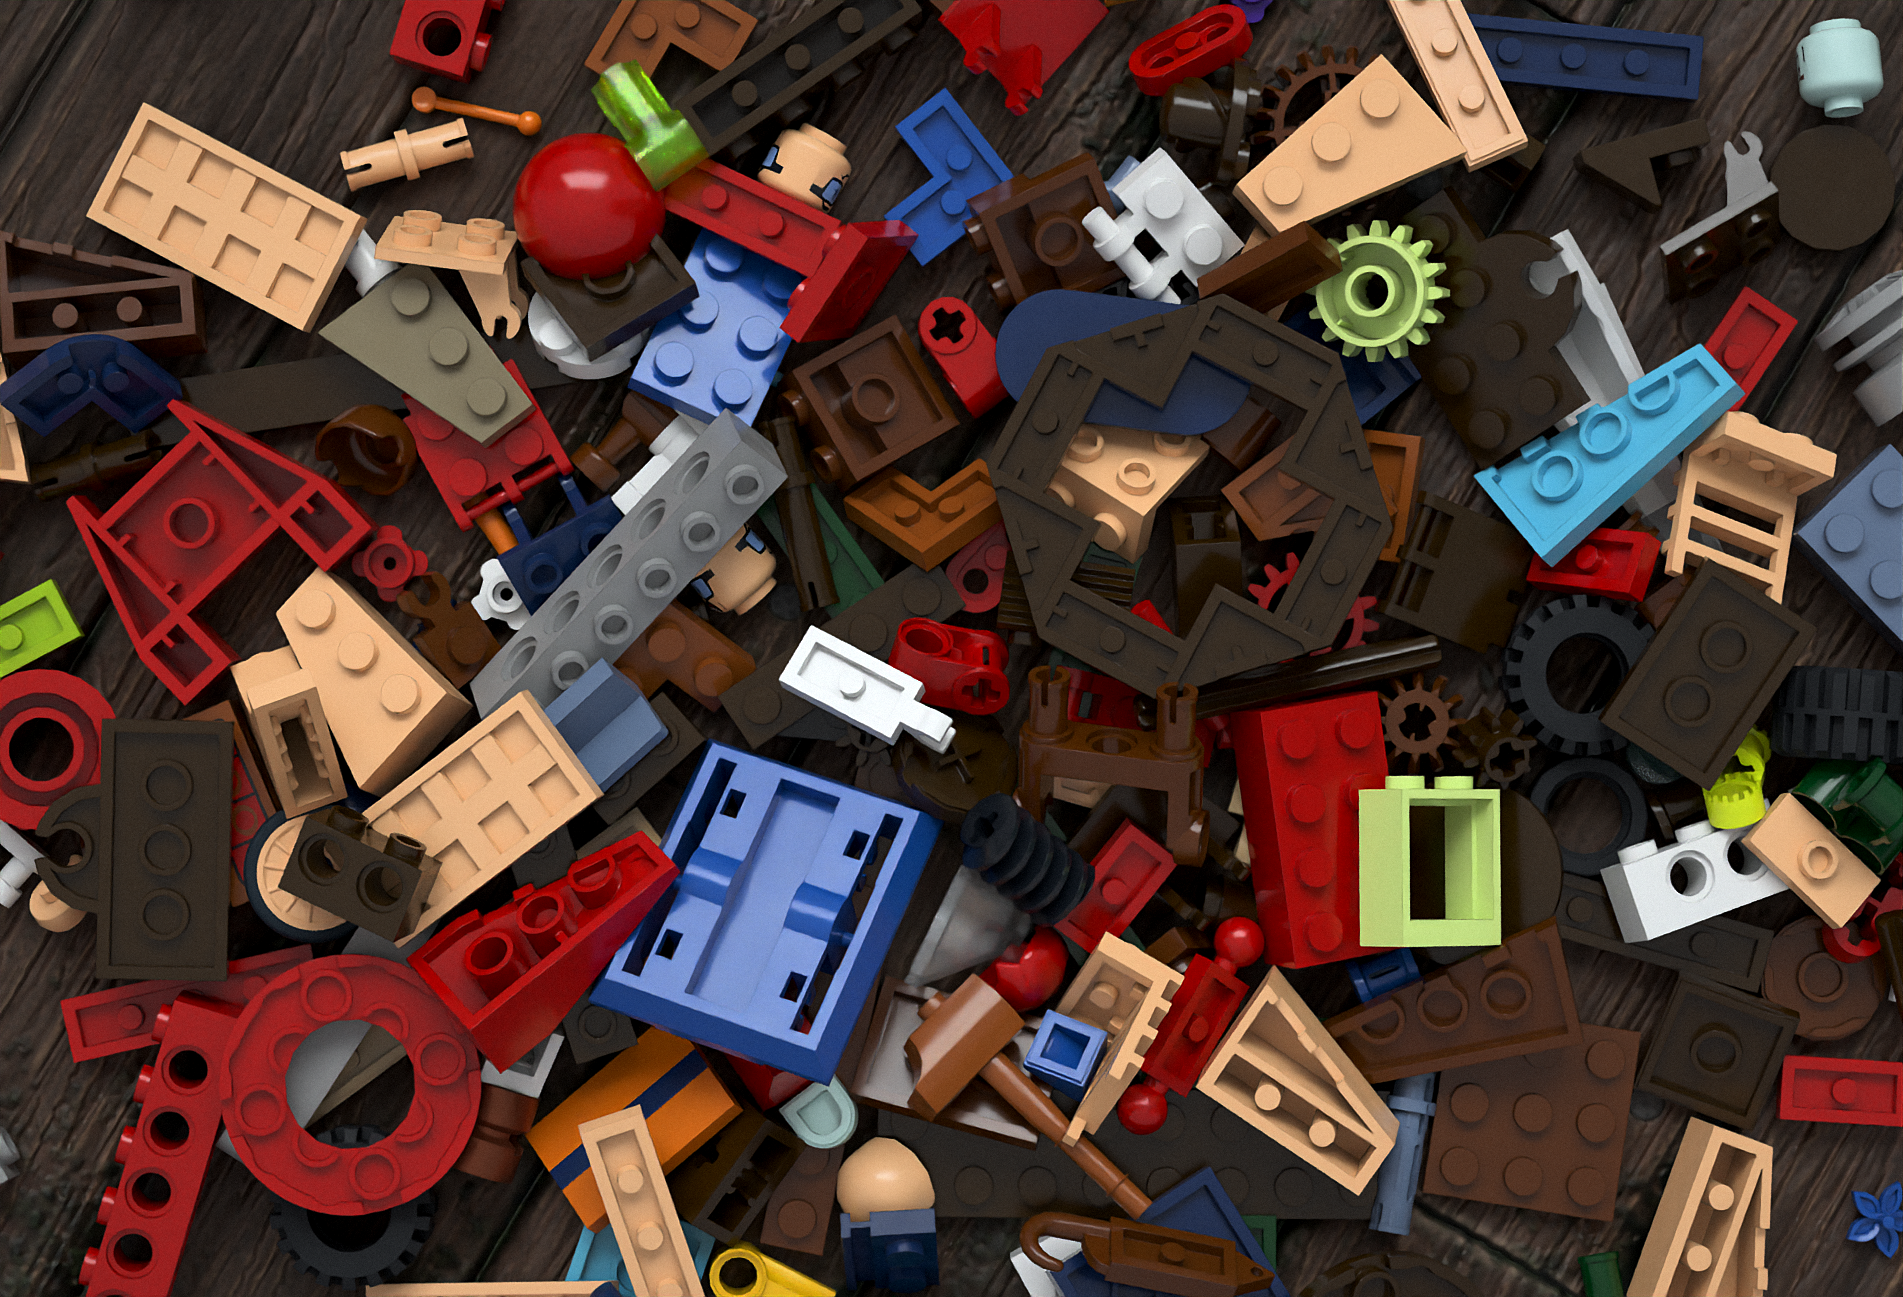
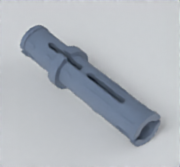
[1368,1072,1437,1236]

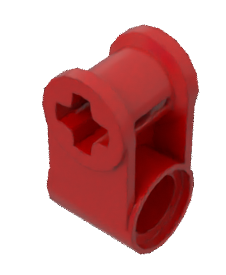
[918,297,1010,420]
[887,617,1010,715]

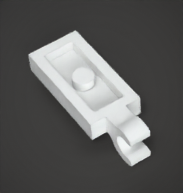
[779,625,957,754]

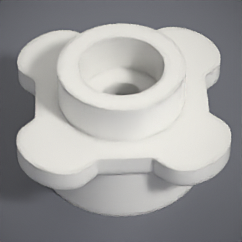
[471,559,531,630]

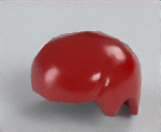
[978,925,1069,1014]

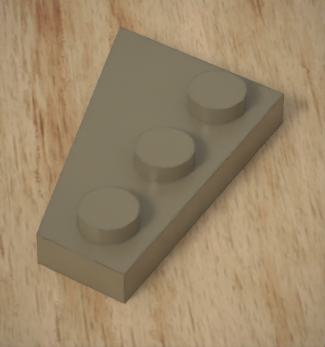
[317,263,537,448]

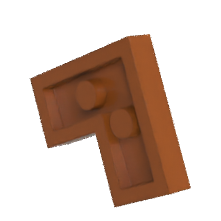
[584,0,759,100]
[843,458,1003,572]
[612,598,757,713]

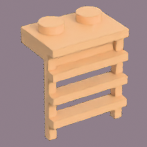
[1661,411,1837,604]
[1054,931,1185,1147]

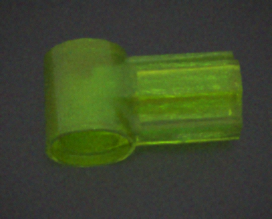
[591,59,710,193]

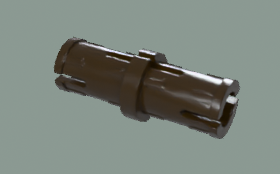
[30,429,164,503]

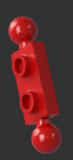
[1117,916,1265,1135]

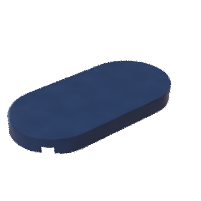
[995,289,1251,436]

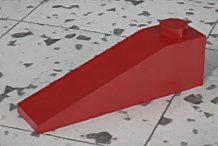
[406,830,680,1074]

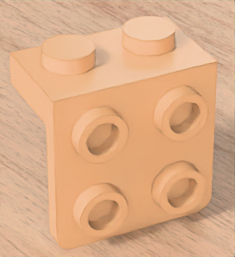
[1045,423,1210,564]

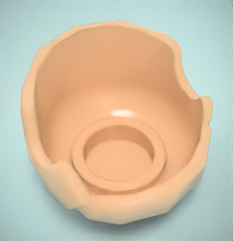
[837,1137,935,1222]

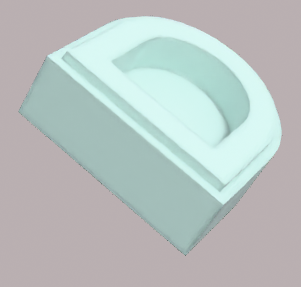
[779,1074,859,1149]

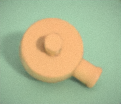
[30,854,87,932]

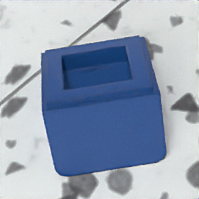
[1023,1009,1107,1102]

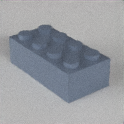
[1791,444,1903,658]

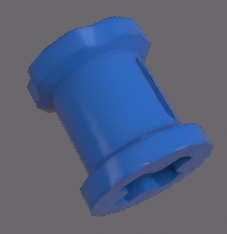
[1345,947,1421,1004]

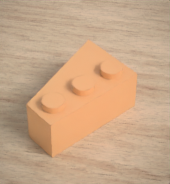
[1196,965,1400,1196]

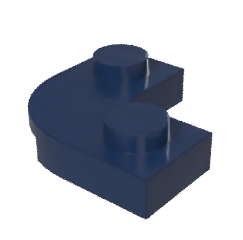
[0,334,183,437]

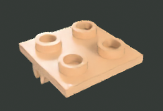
[374,210,530,339]

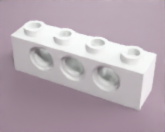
[1600,786,1838,943]

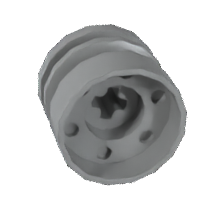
[1813,270,1903,427]

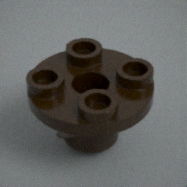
[1159,57,1261,187]

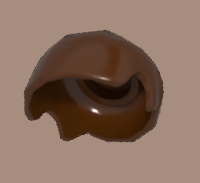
[314,404,418,496]

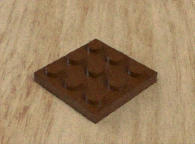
[1420,1022,1641,1222]

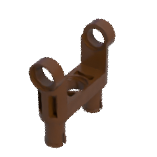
[1012,665,1210,867]

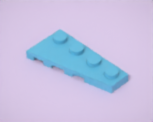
[1474,343,1746,567]

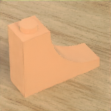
[230,645,348,819]

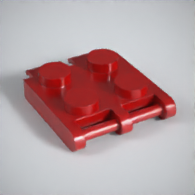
[401,345,575,533]

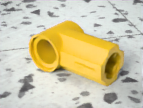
[709,1240,837,1297]

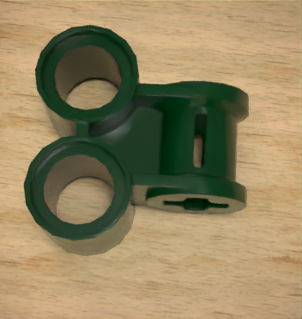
[1791,758,1903,875]

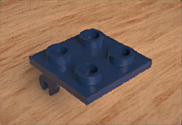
[497,472,623,616]

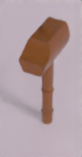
[903,973,1153,1221]

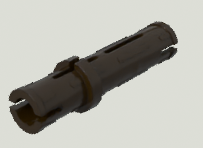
[754,415,841,612]

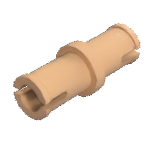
[340,117,474,192]

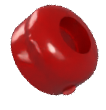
[0,669,116,831]

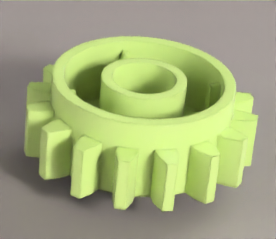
[1305,220,1450,362]

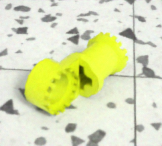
[1702,724,1772,829]

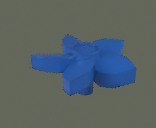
[1845,1181,1903,1259]

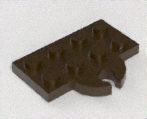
[1365,185,1591,470]
[34,718,235,981]

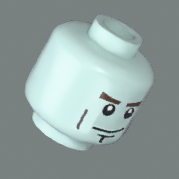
[1796,18,1883,118]

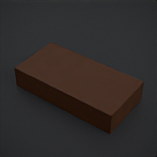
[1197,221,1343,314]

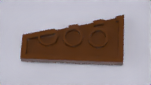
[1320,915,1584,1084]

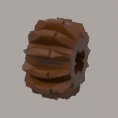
[1370,671,1469,776]

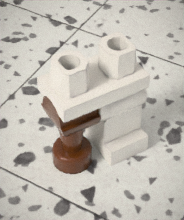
[569,390,757,515]

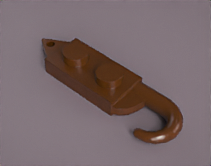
[1019,1212,1275,1297]

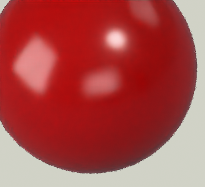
[512,133,666,280]

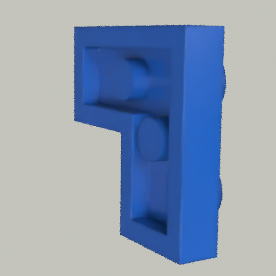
[884,88,1014,268]

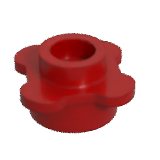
[352,525,429,602]

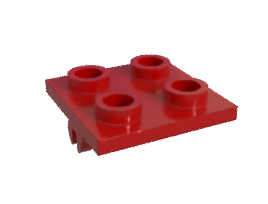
[938,0,1110,116]

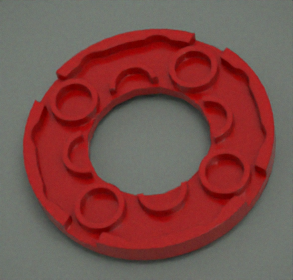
[219,954,482,1216]

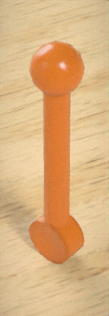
[412,87,542,136]

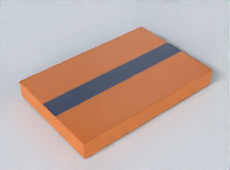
[524,1025,744,1234]

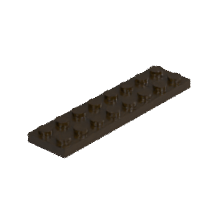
[878,1088,1390,1219]

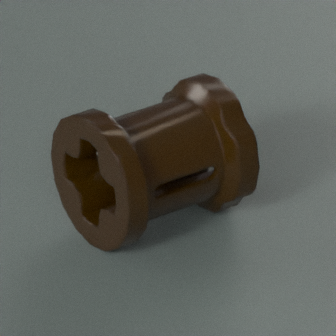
[1643,778,1709,845]

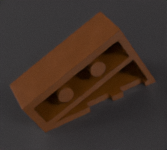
[0,230,208,371]

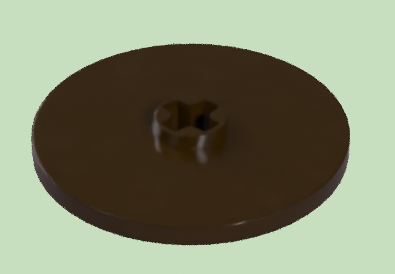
[1409,779,1564,965]

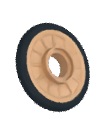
[243,803,359,943]

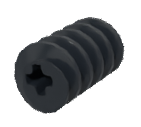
[960,793,1095,928]

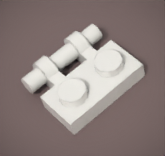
[1082,147,1244,304]

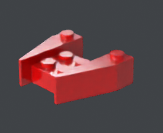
[66,399,381,706]

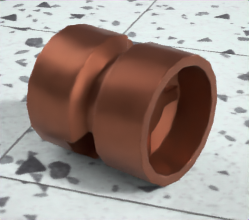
[452,1081,541,1184]

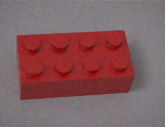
[1229,690,1406,969]

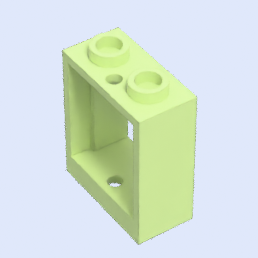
[1359,776,1501,947]

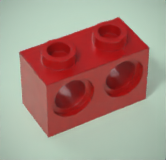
[389,0,506,85]

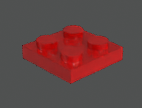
[779,220,919,343]

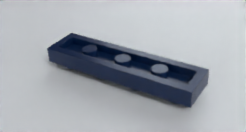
[1467,13,1704,103]

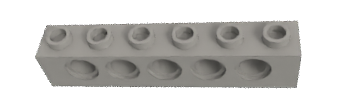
[469,408,788,720]

